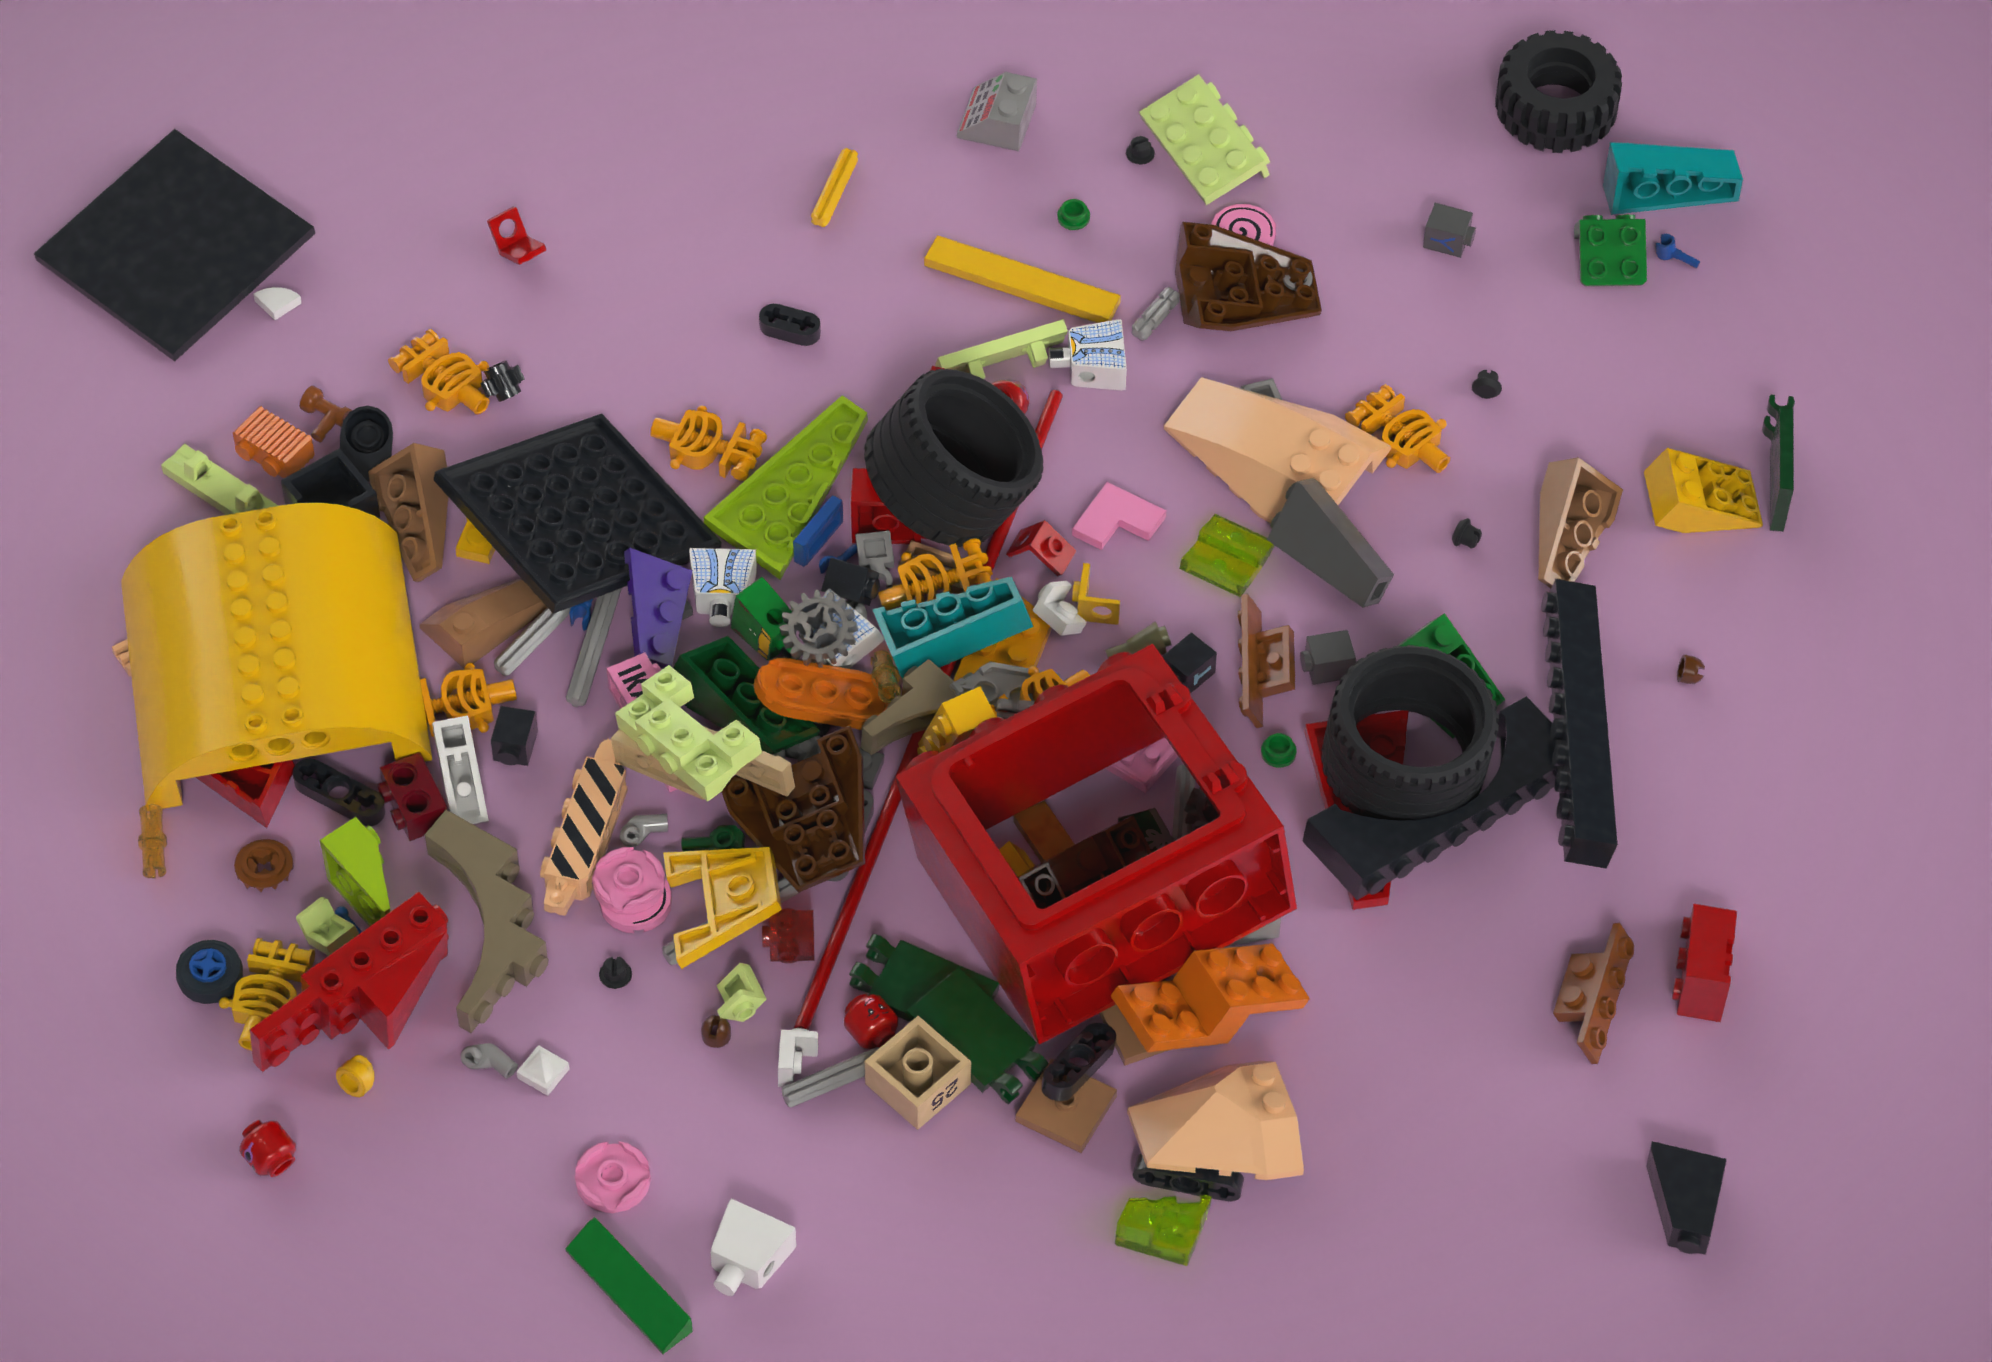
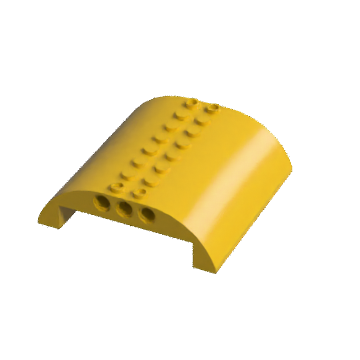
[121,503,432,812]

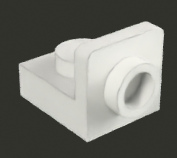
[1032,581,1087,636]
[778,1028,818,1087]

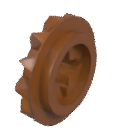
[234,839,293,892]

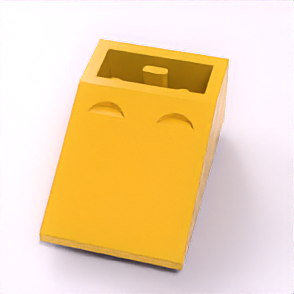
[1644,448,1763,533]

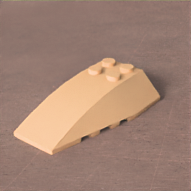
[1164,377,1391,523]

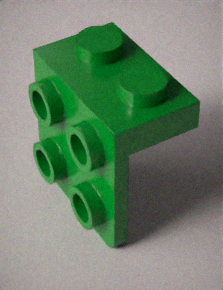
[1574,214,1647,286]

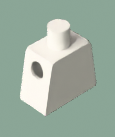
[710,1198,796,1296]

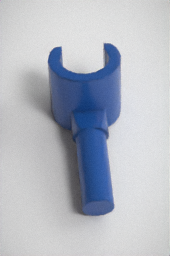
[1656,233,1701,269]
[819,544,857,574]
[569,599,593,631]

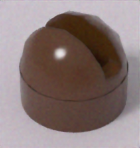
[1677,655,1705,684]
[701,1015,731,1048]

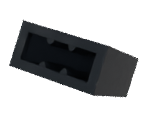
[1646,1141,1727,1255]

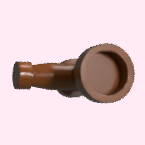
[299,385,352,443]

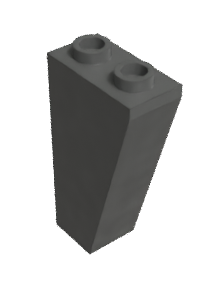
[1267,478,1394,608]

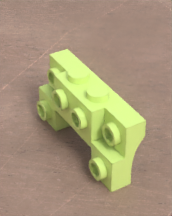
[615,665,762,802]

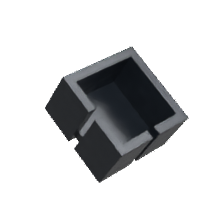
[281,448,381,518]

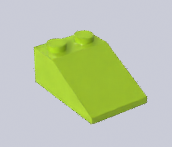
[320,817,391,927]

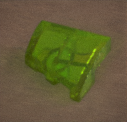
[1115,1195,1212,1266]

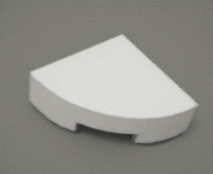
[254,287,302,320]

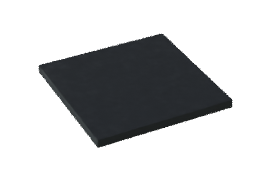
[33,129,316,361]
[433,414,722,614]

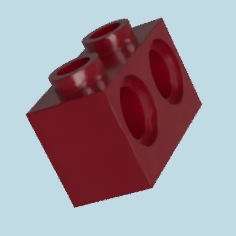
[377,752,447,841]

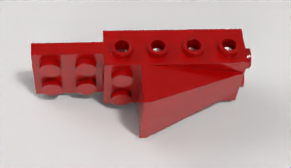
[250,892,449,1072]

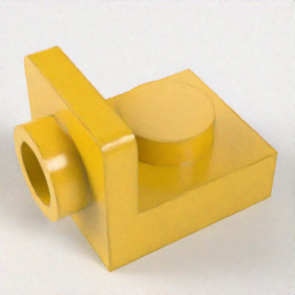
[455,517,495,564]

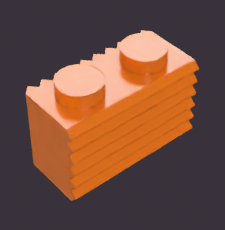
[232,406,315,478]

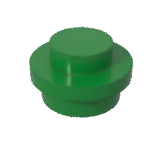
[1057,199,1090,230]
[1261,733,1297,768]

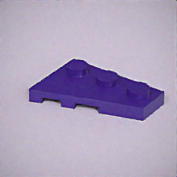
[624,548,693,669]

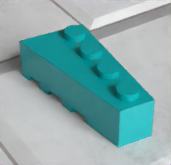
[1603,142,1743,215]
[872,576,1034,679]

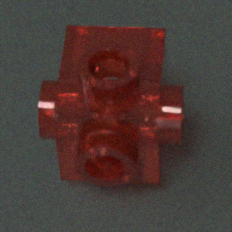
[762,908,815,964]

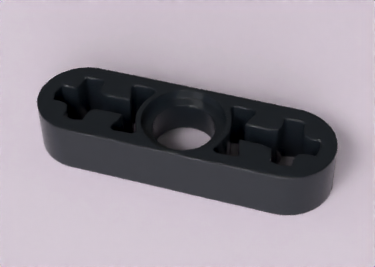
[293,758,385,826]
[1041,1023,1117,1101]
[1133,1153,1244,1202]

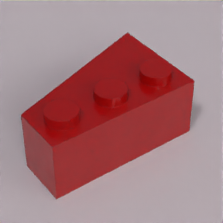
[195,760,295,828]
[1672,903,1737,1022]

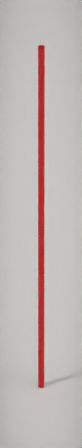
[794,390,1063,1030]

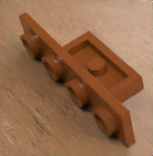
[1238,593,1295,728]
[1553,923,1634,1064]

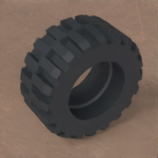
[1495,30,1622,153]

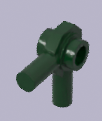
[681,825,745,851]

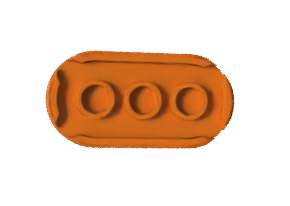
[754,658,893,730]

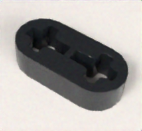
[759,303,821,346]

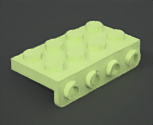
[1139,74,1270,205]

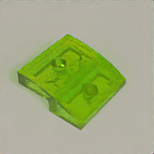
[1179,514,1275,597]

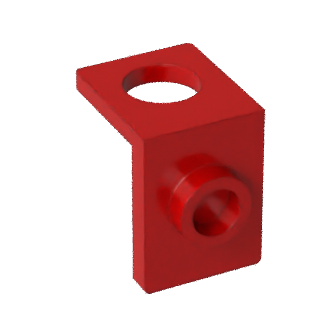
[487,206,547,265]
[1006,520,1076,576]

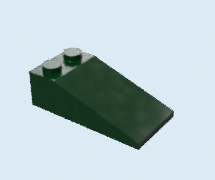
[673,636,820,755]

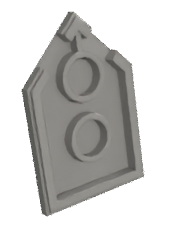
[949,661,1061,712]

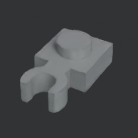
[855,530,894,589]

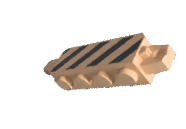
[540,738,628,916]

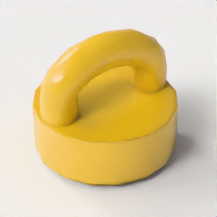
[336,1055,375,1097]

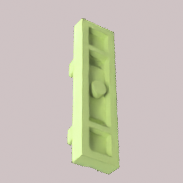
[935,319,1068,379]
[161,444,279,515]

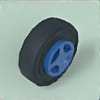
[176,940,243,1004]

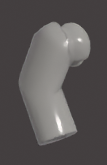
[620,814,668,847]
[461,1043,518,1079]

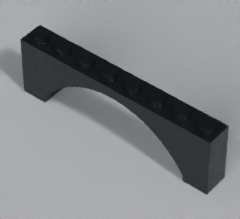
[1302,696,1558,900]

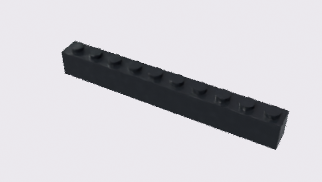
[1541,579,1618,869]

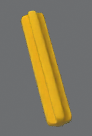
[811,148,858,227]

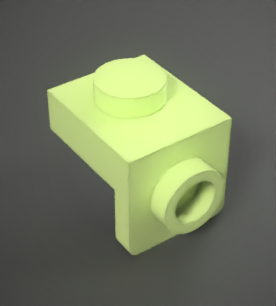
[296,897,359,956]
[716,963,767,1022]

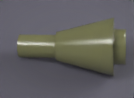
[1105,621,1171,658]

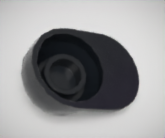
[340,406,393,482]

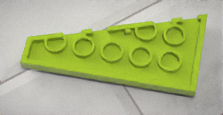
[703,395,868,580]

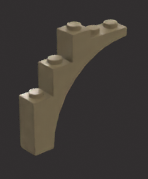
[861,659,978,756]
[425,810,549,1033]

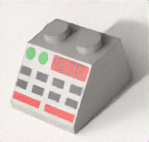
[957,72,1037,151]

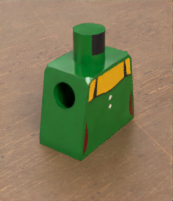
[731,577,802,660]

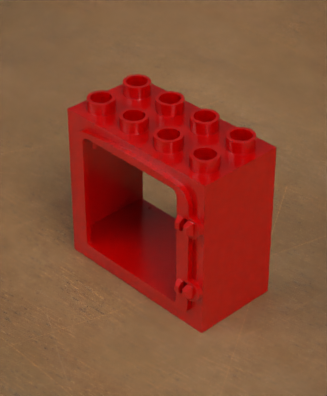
[895,644,1297,1045]

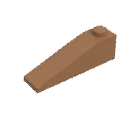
[1538,457,1623,588]

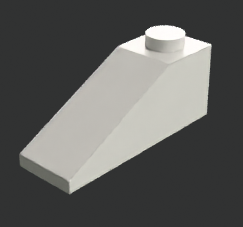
[432,716,489,824]

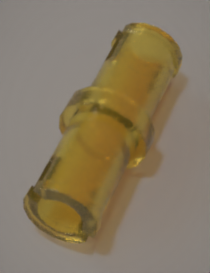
[870,650,901,703]
[138,804,167,879]

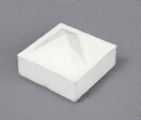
[517,1045,570,1096]

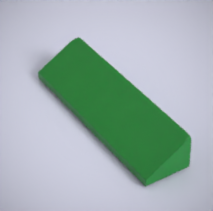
[565,1217,693,1354]

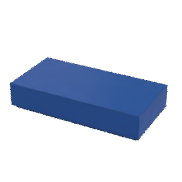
[793,495,843,567]

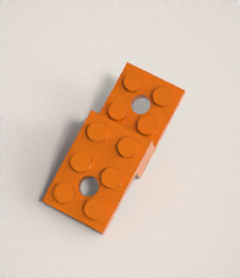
[1111,943,1310,1052]

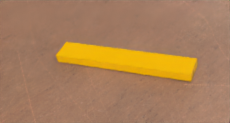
[924,235,1121,323]

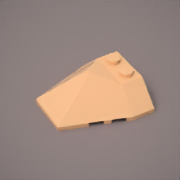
[1127,1061,1304,1180]

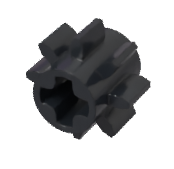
[480,360,525,402]

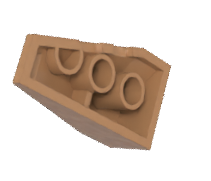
[368,443,448,582]
[419,578,547,669]

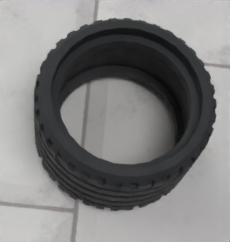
[864,369,1044,547]
[1321,645,1499,820]

